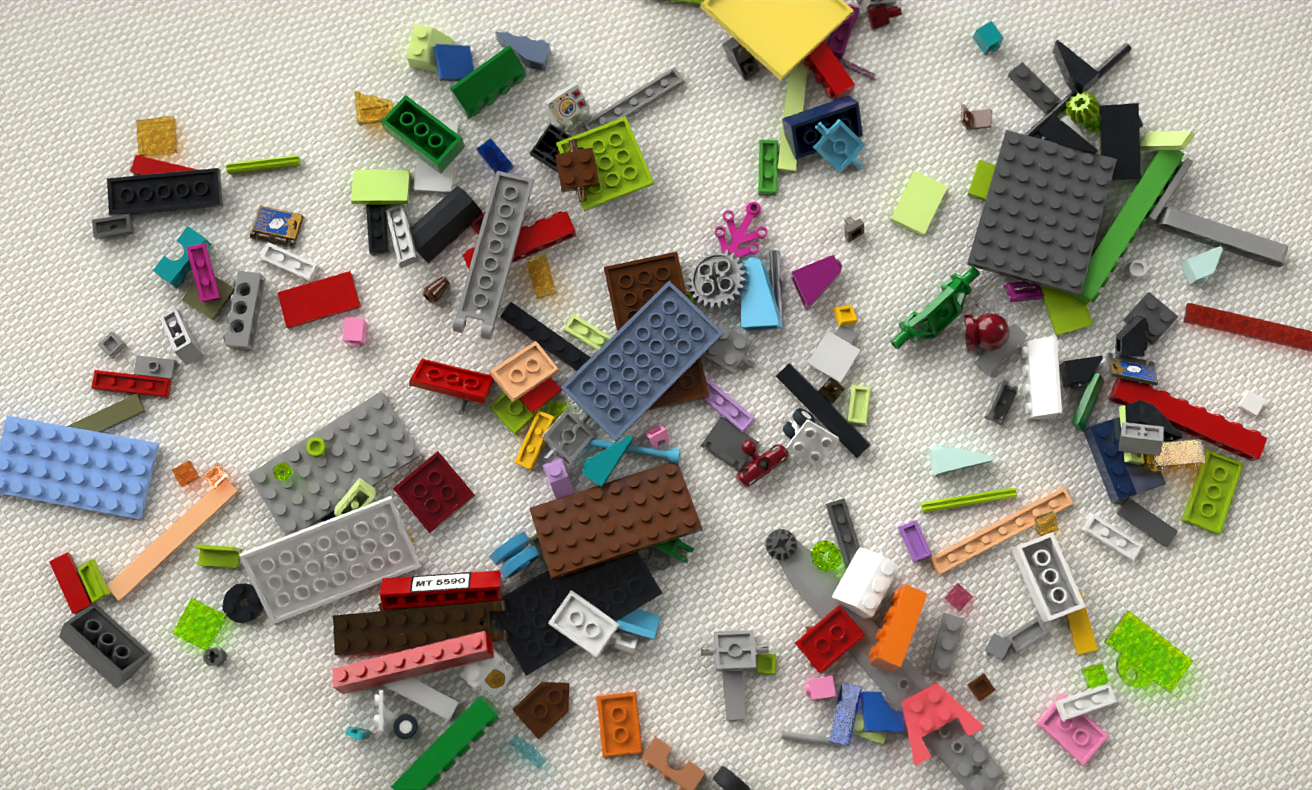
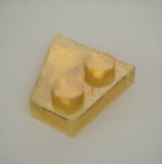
[354,91,394,126]

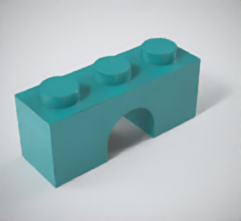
[152,226,211,288]

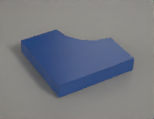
[860,691,905,734]

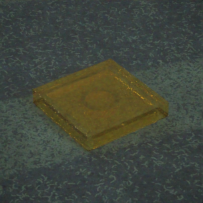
[136,116,178,157]

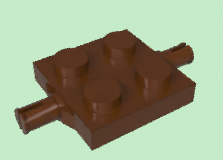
[556,139,600,202]

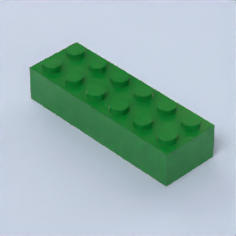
[390,696,501,790]

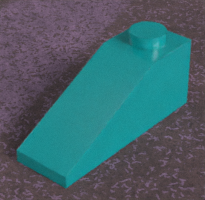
[582,435,635,486]

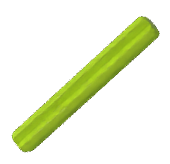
[226,155,301,174]

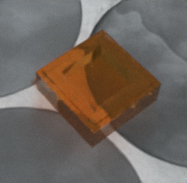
[172,460,200,487]
[203,463,229,490]

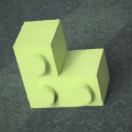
[334,478,376,516]

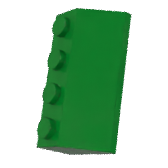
[450,45,526,119]

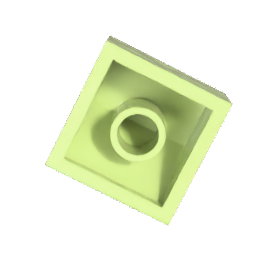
[406,24,453,72]

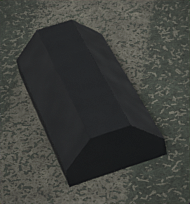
[530,123,572,172]
[411,186,483,263]

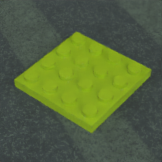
[556,116,654,212]

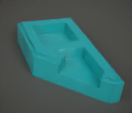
[346,727,371,740]

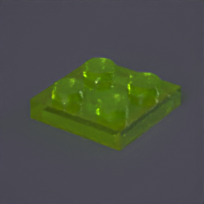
[172,598,227,651]

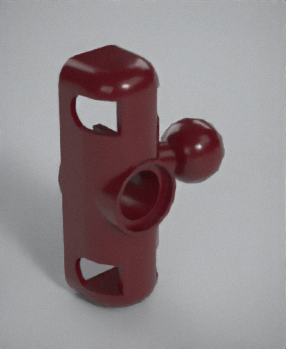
[735,440,789,488]

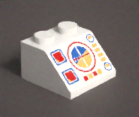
[545,81,590,131]

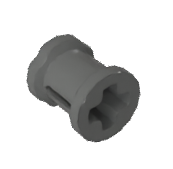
[203,648,227,666]

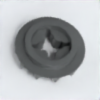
[766,529,797,560]

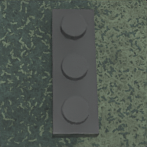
[1007,62,1060,114]

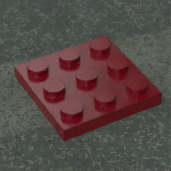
[393,451,476,533]

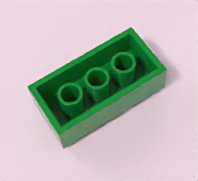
[381,95,465,174]

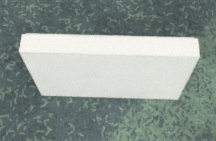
[548,590,620,658]

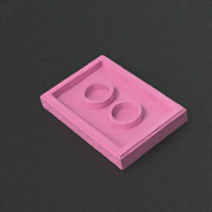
[1036,694,1109,766]

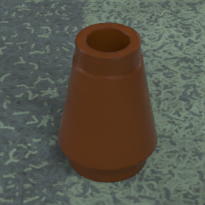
[422,276,450,304]

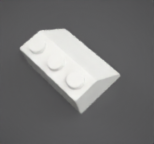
[831,547,900,619]

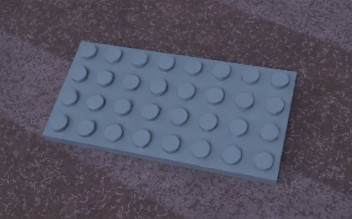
[561,281,724,442]

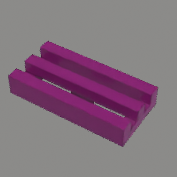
[1004,281,1044,302]

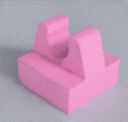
[644,424,669,449]

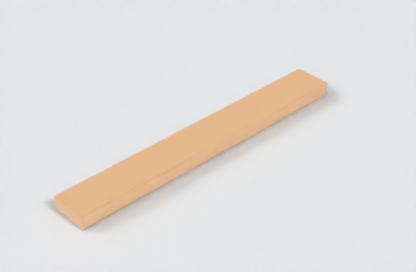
[107,477,239,601]
[929,487,1074,576]

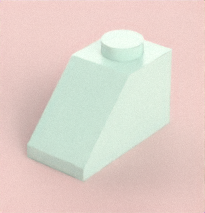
[1180,246,1223,285]

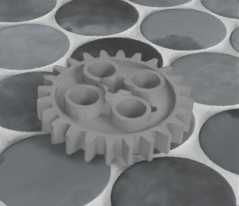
[687,248,748,310]

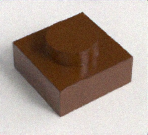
[966,673,996,702]

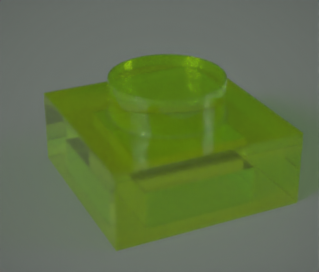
[1081,663,1109,688]

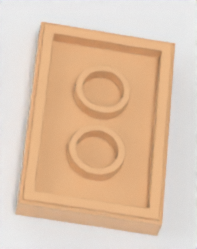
[490,341,559,402]

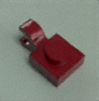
[867,5,902,29]

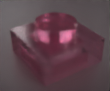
[944,583,973,611]

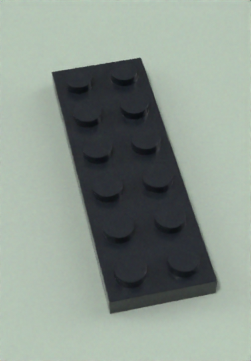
[107,168,223,216]

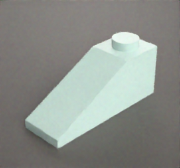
[928,445,994,476]

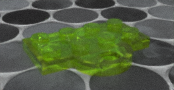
[1104,610,1194,693]

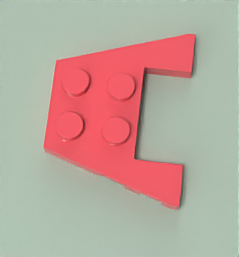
[901,682,984,766]

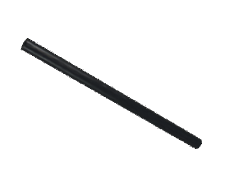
[1024,43,1132,137]

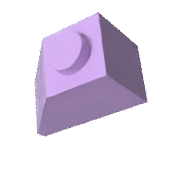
[543,458,575,499]

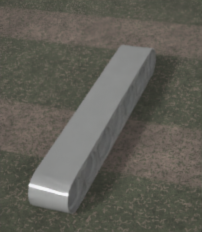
[1157,207,1288,267]

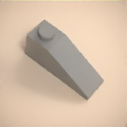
[159,308,203,366]

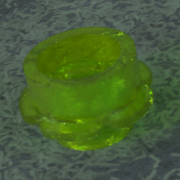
[273,462,293,481]

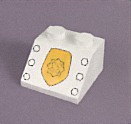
[460,648,518,702]

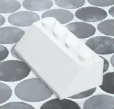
[1021,336,1062,420]

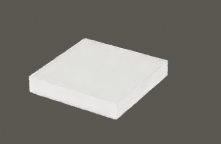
[808,331,860,383]

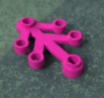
[714,202,768,266]

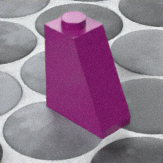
[790,254,842,310]

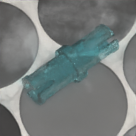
[509,733,547,770]

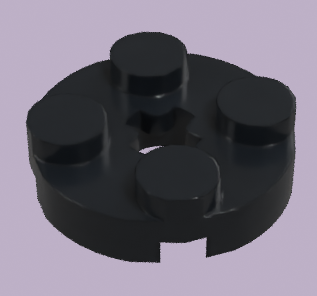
[222,583,264,623]

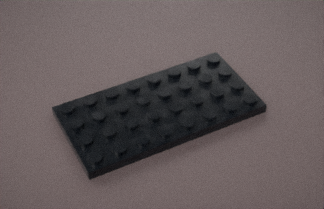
[491,552,663,676]

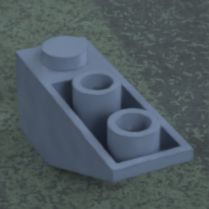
[496,31,551,71]

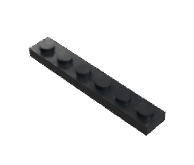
[500,302,591,372]

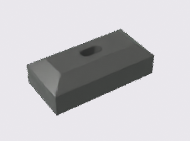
[92,214,134,240]

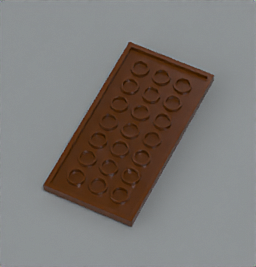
[604,252,710,411]
[529,462,702,580]

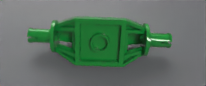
[890,266,980,350]

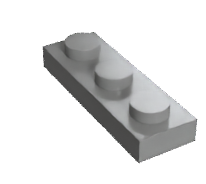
[928,613,964,676]

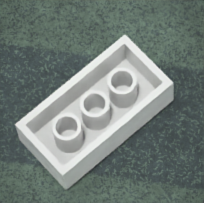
[1011,532,1086,622]

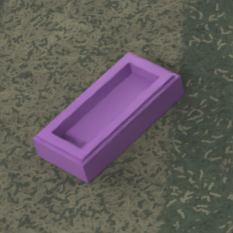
[898,520,932,564]

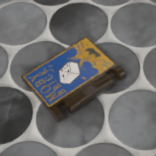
[250,206,304,248]

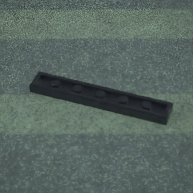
[776,363,871,458]

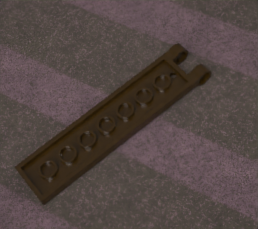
[333,600,509,655]

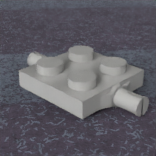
[702,322,756,374]
[541,409,595,464]
[701,630,769,672]

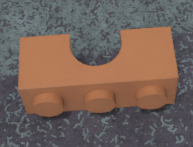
[642,736,705,790]

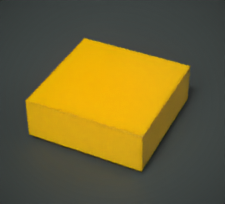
[833,305,858,327]

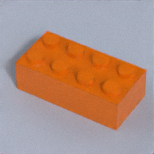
[868,584,928,674]

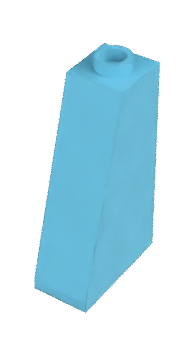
[741,257,783,331]

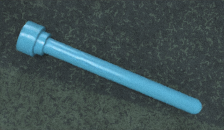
[588,438,680,464]

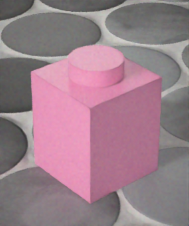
[342,317,368,347]
[804,676,836,700]

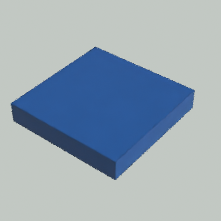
[434,44,474,82]

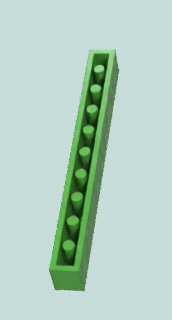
[1067,150,1185,306]

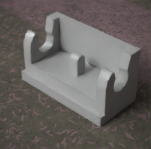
[1119,422,1164,456]

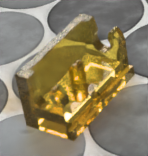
[527,254,557,299]

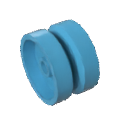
[489,532,540,580]

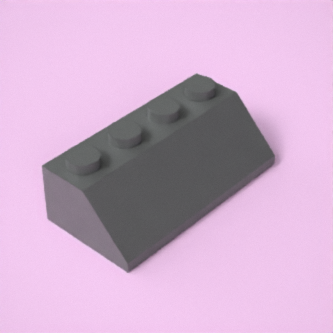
[59,603,152,689]

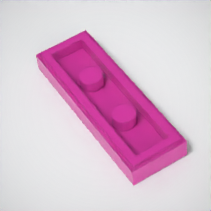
[186,243,221,303]

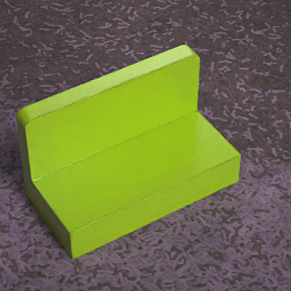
[195,544,241,568]

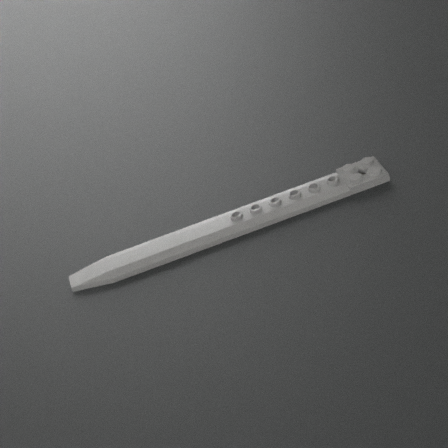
[774,539,1006,790]

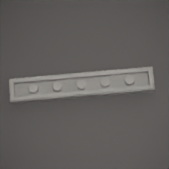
[582,67,685,131]

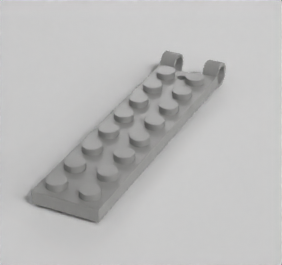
[453,171,534,340]

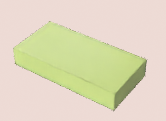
[847,385,871,426]

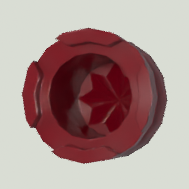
[964,313,1010,353]

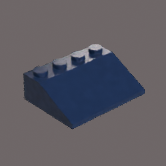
[1083,417,1166,503]

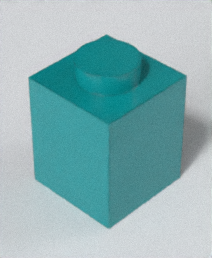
[972,21,1004,55]

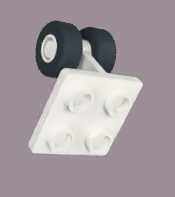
[783,408,839,467]
[375,690,418,739]

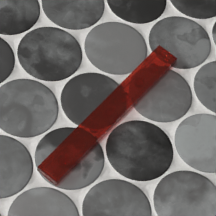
[1183,303,1312,352]

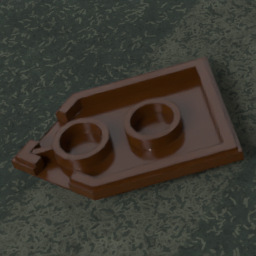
[512,682,570,740]

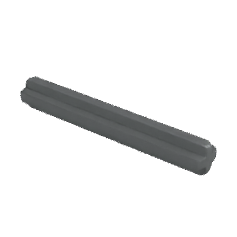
[769,250,783,322]

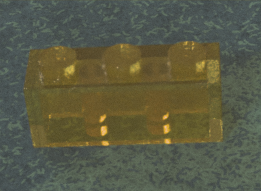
[1143,439,1205,472]

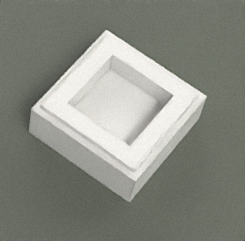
[1237,390,1266,417]

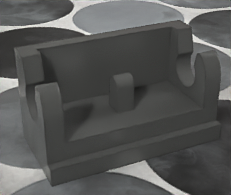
[984,380,1018,425]

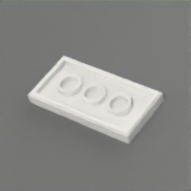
[414,121,459,194]

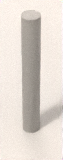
[781,731,842,747]

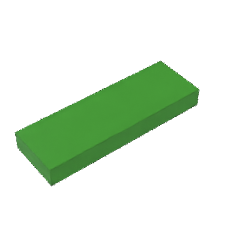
[758,140,778,195]

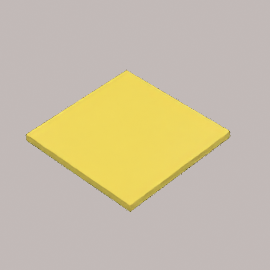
[700,0,854,81]

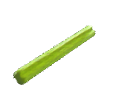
[921,487,1017,513]

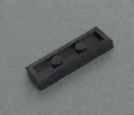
[366,204,389,254]

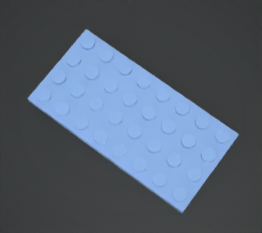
[0,416,159,519]

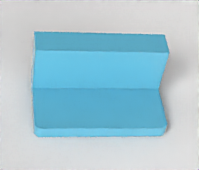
[617,609,660,639]

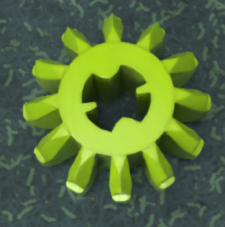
[1066,91,1099,124]

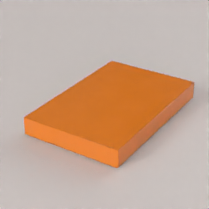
[596,692,643,757]

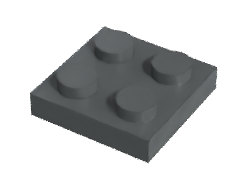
[1123,292,1178,345]

